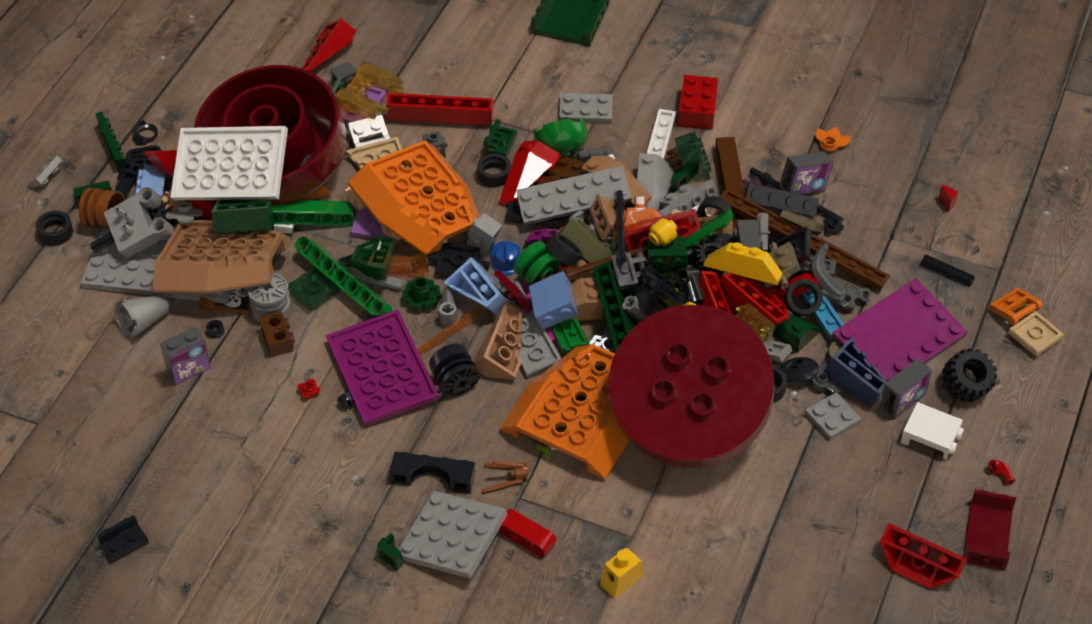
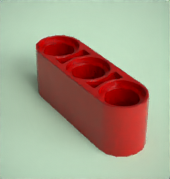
[498,509,557,557]

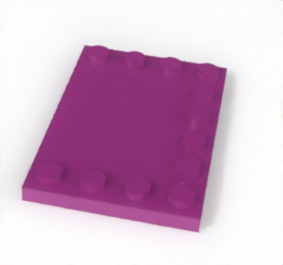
[831,278,968,381]
[326,310,439,427]

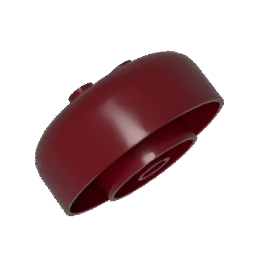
[194,65,346,204]

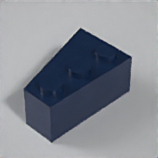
[823,338,887,408]

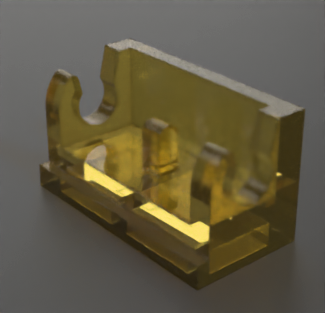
[734,303,776,343]

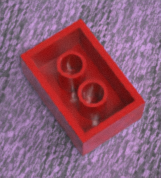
[678,75,718,129]

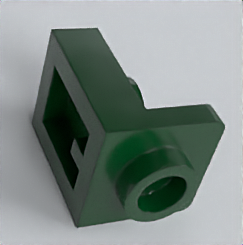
[377,533,403,571]

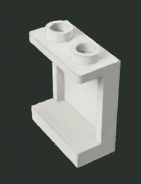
[900,402,964,460]

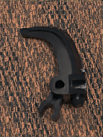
[114,158,151,200]

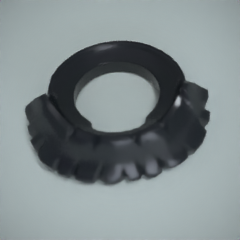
[132,120,158,144]

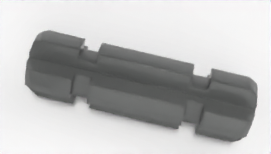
[578,146,613,161]

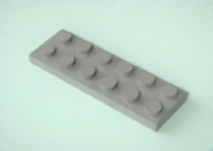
[516,166,632,225]

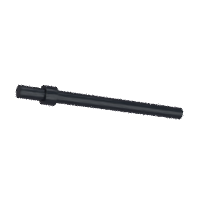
[749,167,844,224]
[614,190,626,264]

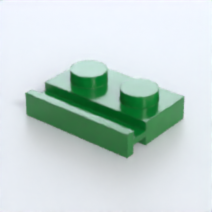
[550,319,589,354]

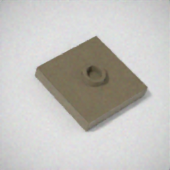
[780,210,824,232]

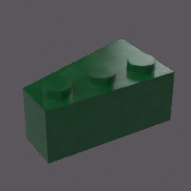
[211,200,275,234]

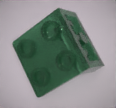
[674,131,712,180]

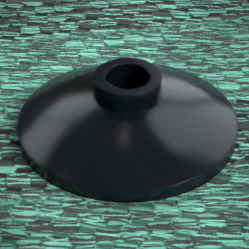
[780,357,819,383]

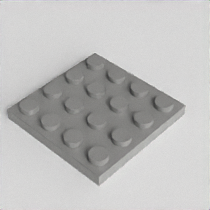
[399,491,508,579]

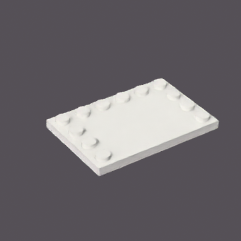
[170,126,288,200]

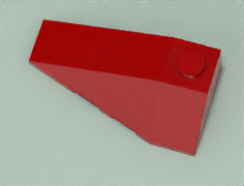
[302,18,357,72]
[499,140,561,205]
[625,209,701,261]

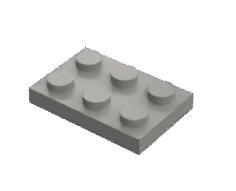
[559,93,613,124]

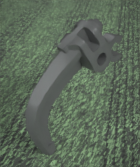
[812,243,870,311]

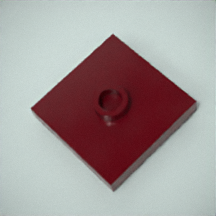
[493,270,532,315]

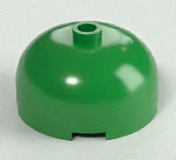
[533,118,588,158]

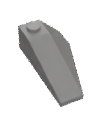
[637,153,674,211]

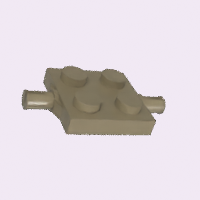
[763,242,800,290]

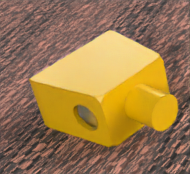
[600,548,644,599]

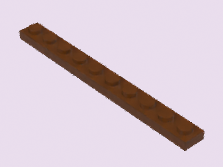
[720,188,890,291]

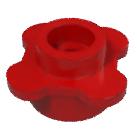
[297,379,320,399]

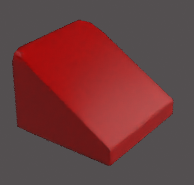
[938,184,958,211]

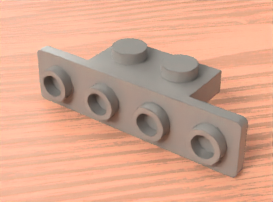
[658,180,718,217]

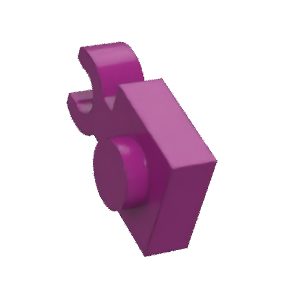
[525,229,558,247]

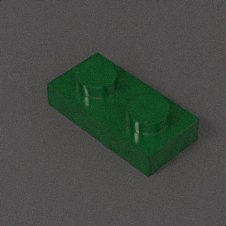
[671,158,700,192]

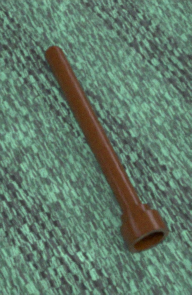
[564,245,648,281]

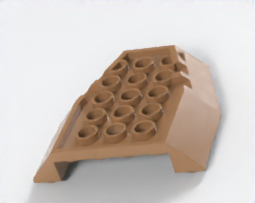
[153,220,291,295]

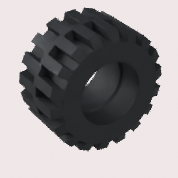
[942,348,998,402]

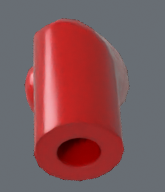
[988,459,1015,485]

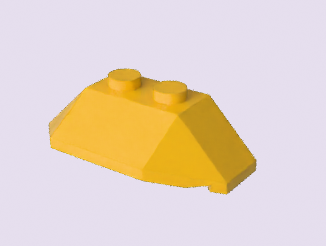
[703,243,783,285]

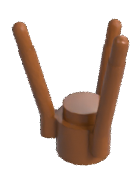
[482,460,528,493]

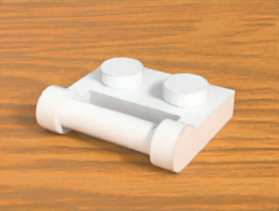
[348,115,390,148]

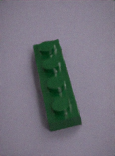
[95,112,126,173]

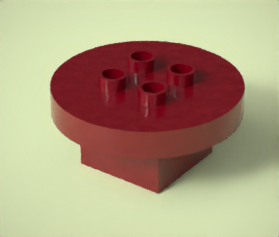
[609,305,774,468]

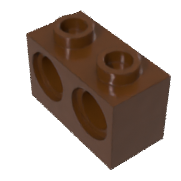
[259,311,295,357]

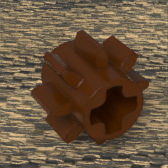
[665,147,687,171]

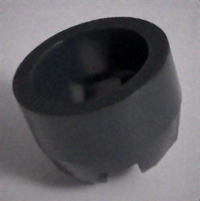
[337,392,354,410]

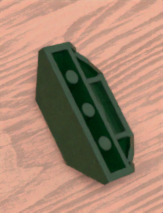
[350,236,397,281]

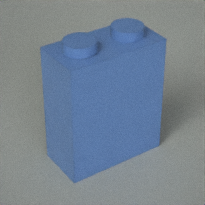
[529,271,578,329]

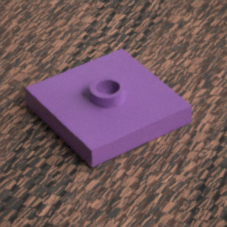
[350,206,387,240]

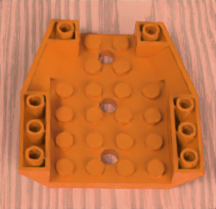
[347,140,480,256]
[500,344,629,480]

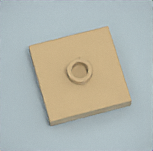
[1008,311,1064,357]

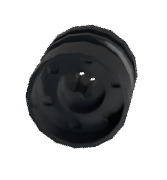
[429,343,480,396]

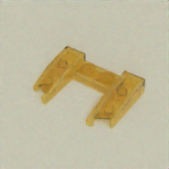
[335,61,404,120]

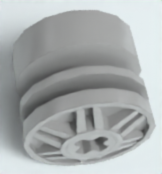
[248,273,291,322]

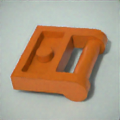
[990,287,1043,325]

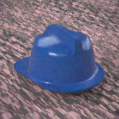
[491,241,521,275]

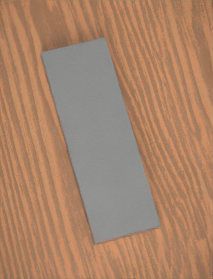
[491,278,561,379]

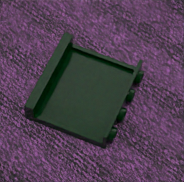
[530,0,610,47]

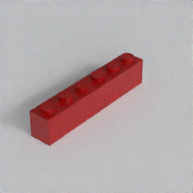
[386,93,494,126]

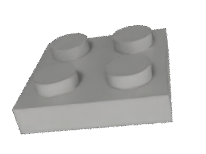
[805,392,862,441]

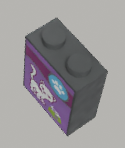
[779,151,833,195]
[160,327,211,385]
[879,359,932,419]

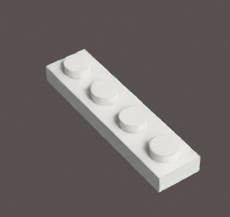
[646,109,676,159]

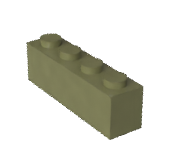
[560,218,618,263]

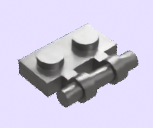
[611,252,648,291]

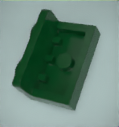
[483,119,517,157]

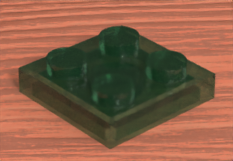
[288,267,340,312]

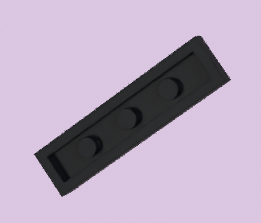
[745,183,819,216]

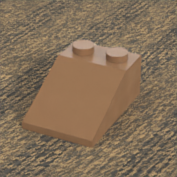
[569,277,604,321]

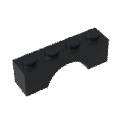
[389,451,475,494]

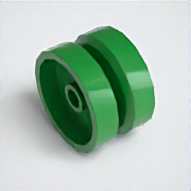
[513,241,561,286]

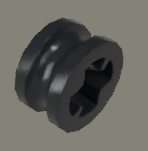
[206,320,225,338]

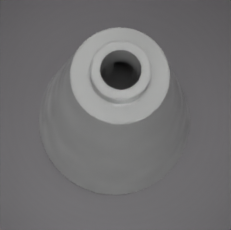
[114,295,170,338]

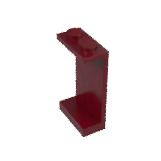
[964,489,1016,570]

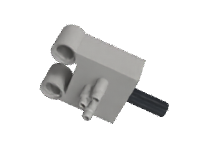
[90,187,174,258]

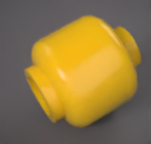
[648,218,677,247]

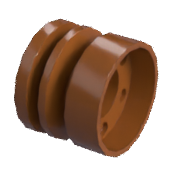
[78,188,126,229]

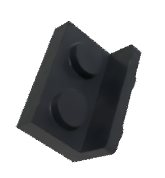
[97,515,149,564]

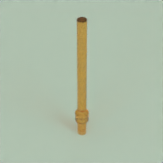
[417,306,485,355]

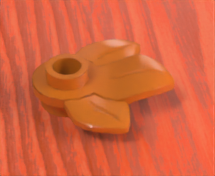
[815,127,851,152]

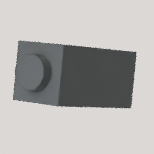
[733,220,760,249]

